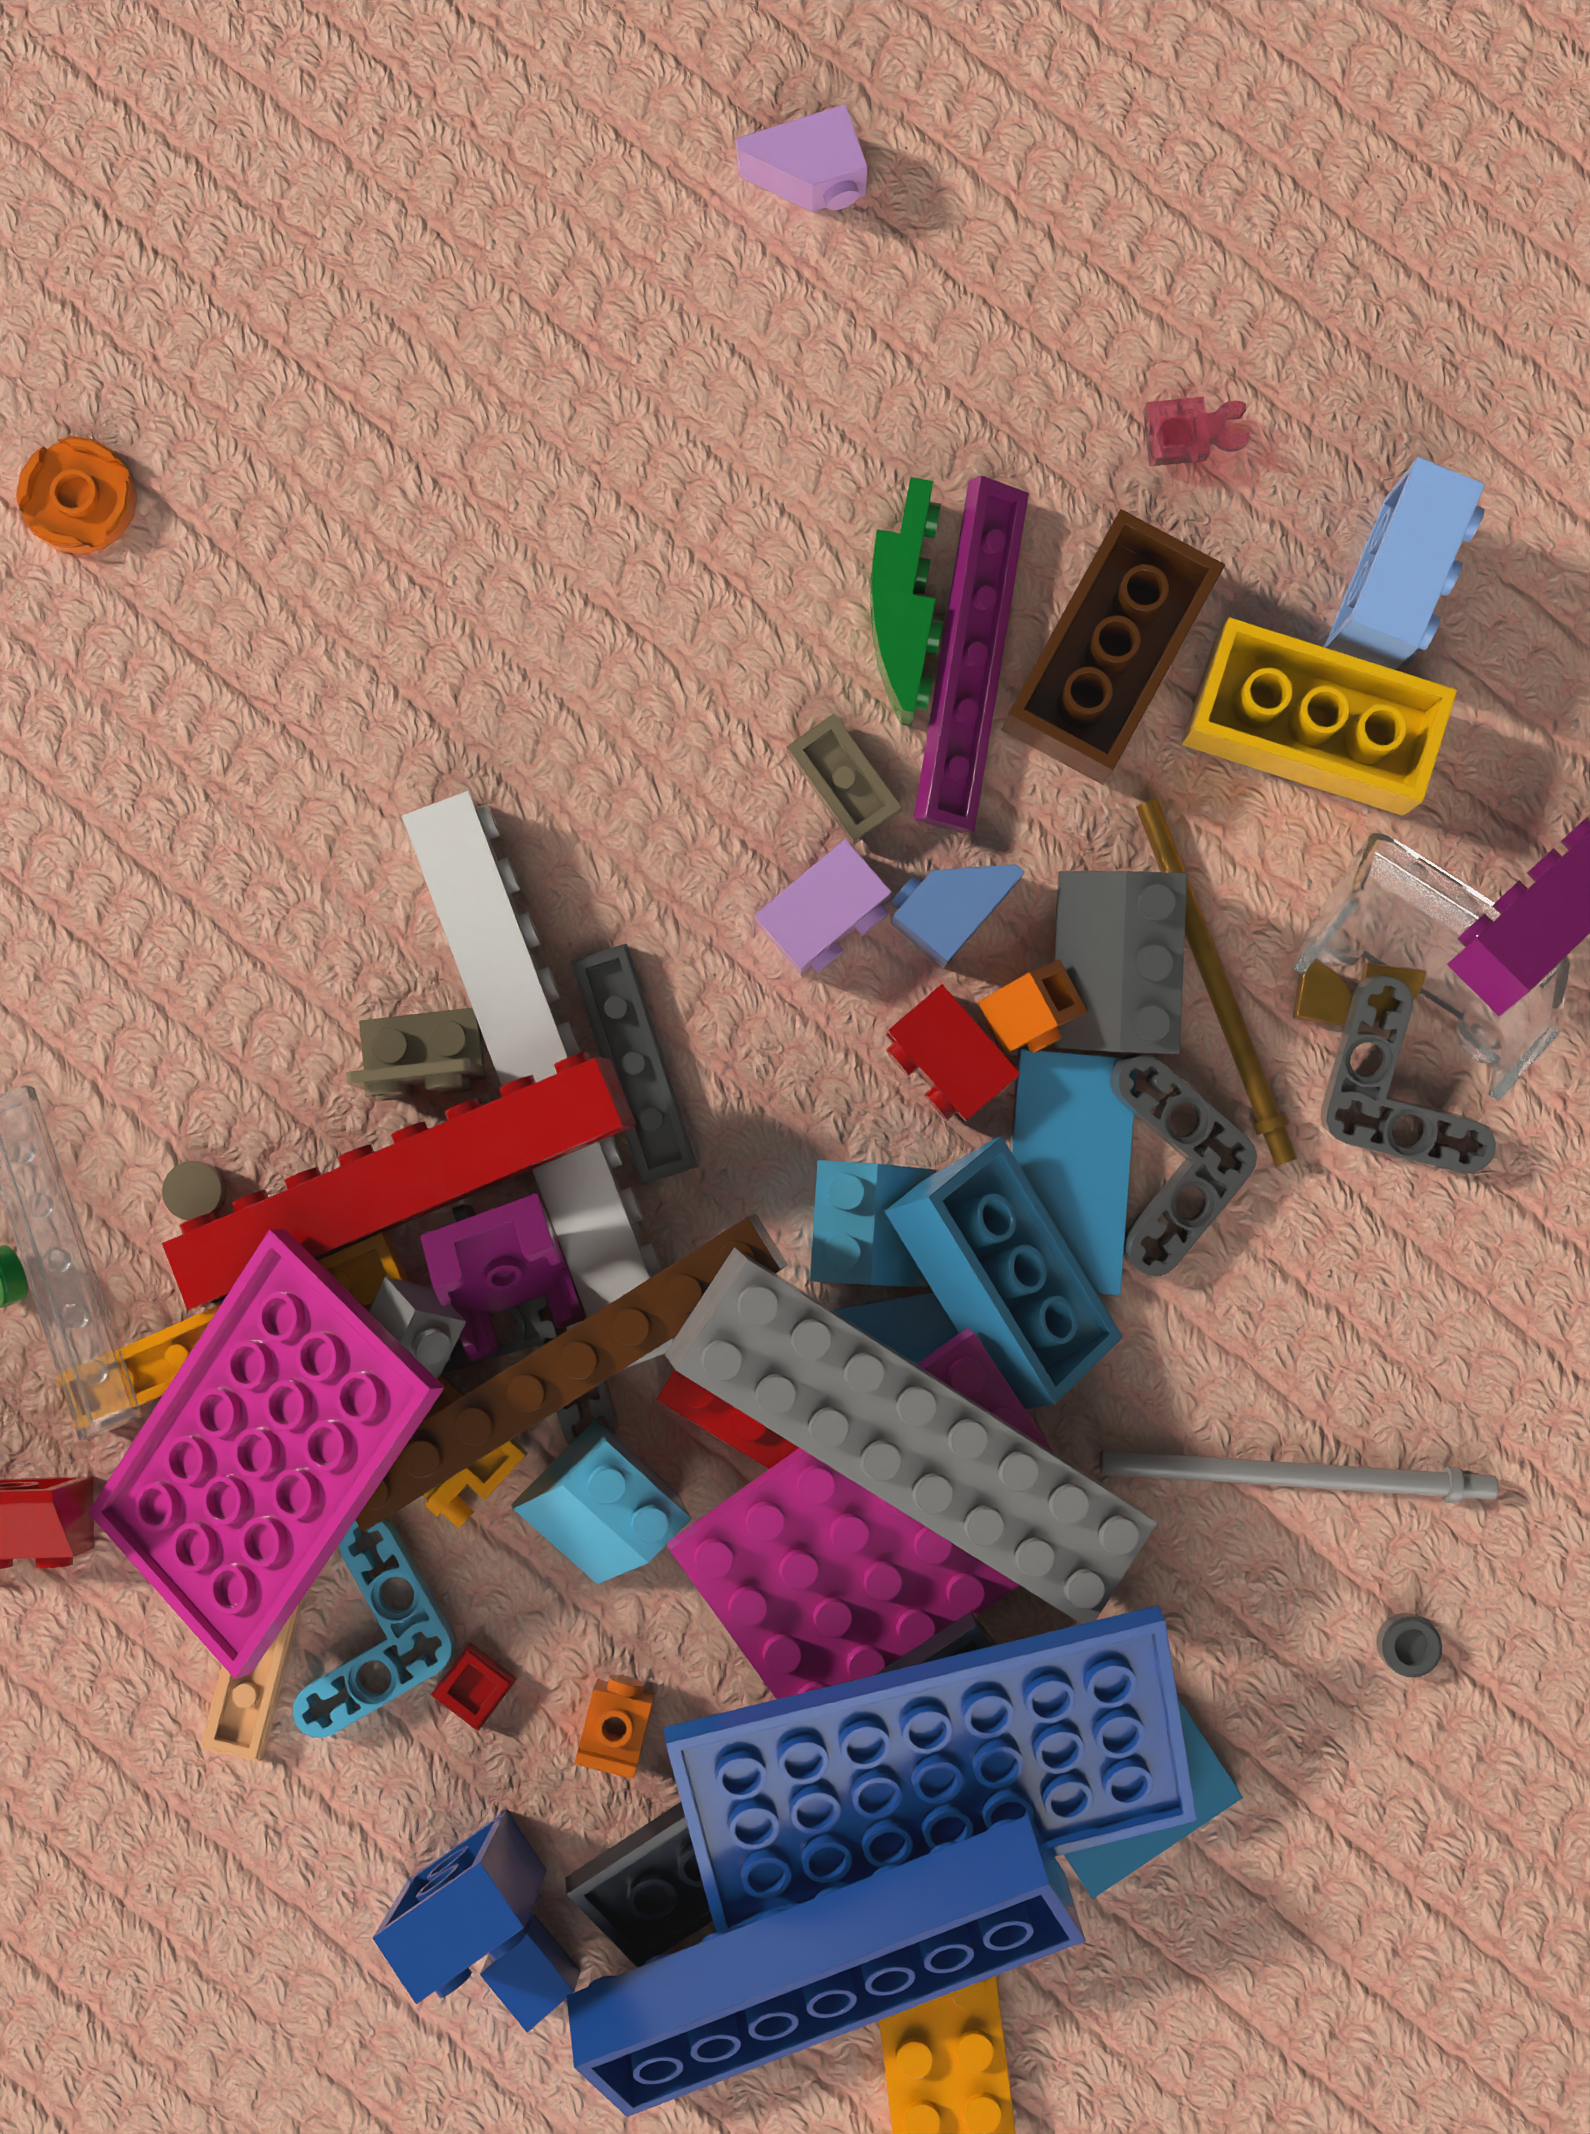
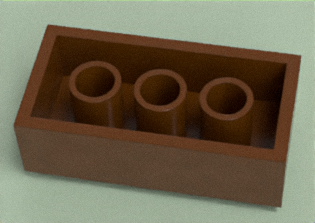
[1001,509,1225,785]

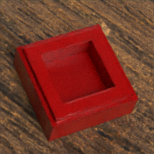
[431,1642,517,1731]

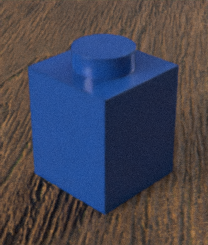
[480,1914,581,2033]

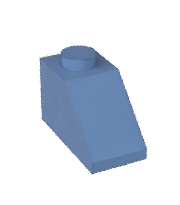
[891,864,1025,969]

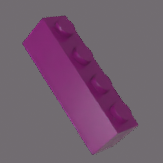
[1447,817,1590,1016]

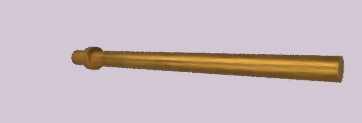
[1136,798,1297,1166]

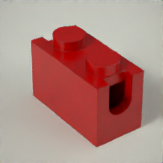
[885,984,1020,1123]

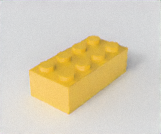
[1181,617,1457,816]

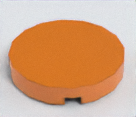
[16,436,137,555]

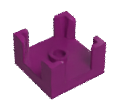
[420,1193,586,1362]

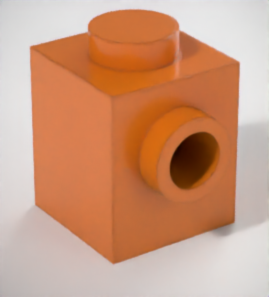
[978,959,1087,1054]

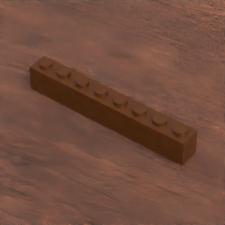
[355,1214,788,1533]

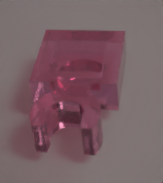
[1143,397,1250,466]

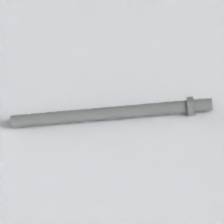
[1100,1450,1498,1503]

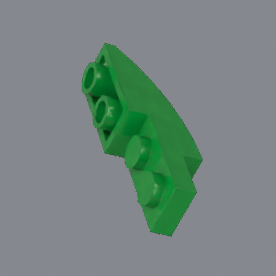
[870,477,943,726]

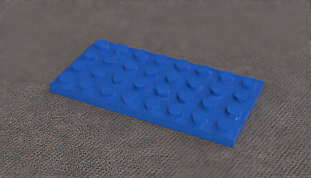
[664,1605,1197,1932]

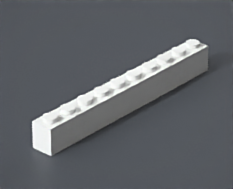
[402,791,676,1368]

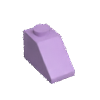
[736,104,868,212]

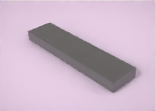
[571,944,698,1185]

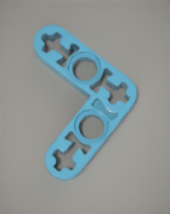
[293,1518,456,1738]

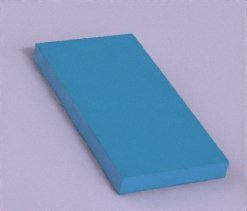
[1011,1049,1137,1295]

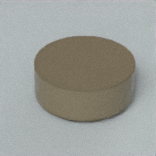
[162,1161,227,1220]

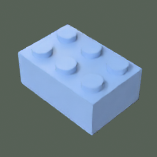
[1324,457,1485,670]

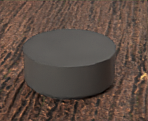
[1376,1613,1442,1678]

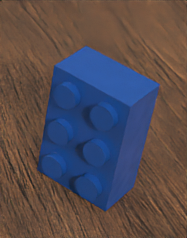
[372,1810,547,2004]

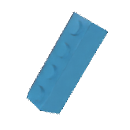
[884,1136,1123,1410]

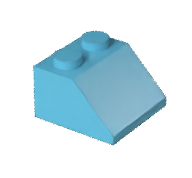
[810,1160,934,1287]
[511,1418,691,1584]

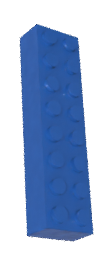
[566,1815,1086,2117]

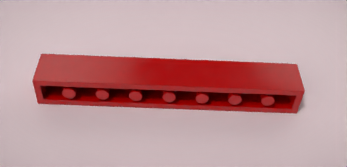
[162,1051,637,1310]

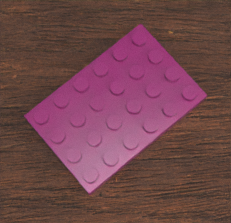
[88,1229,445,1679]
[667,1328,1053,1699]

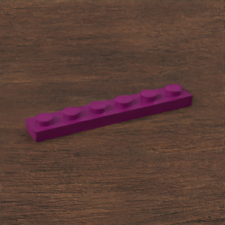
[913,475,1029,833]

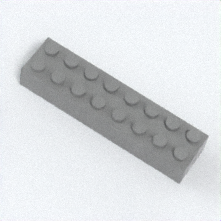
[665,1247,1157,1624]

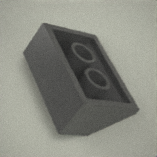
[1051,871,1187,1054]

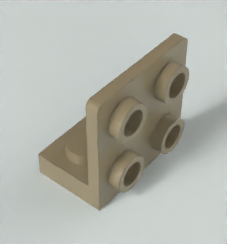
[346,1008,486,1101]

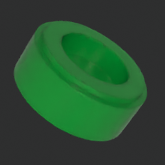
[0,1245,28,1308]

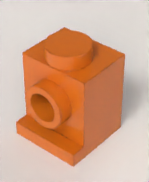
[574,1675,655,1779]

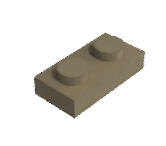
[786,713,902,845]

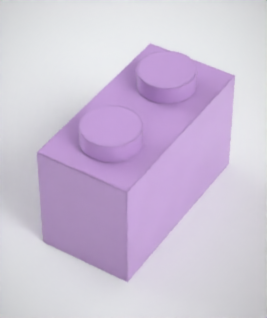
[755,839,892,976]

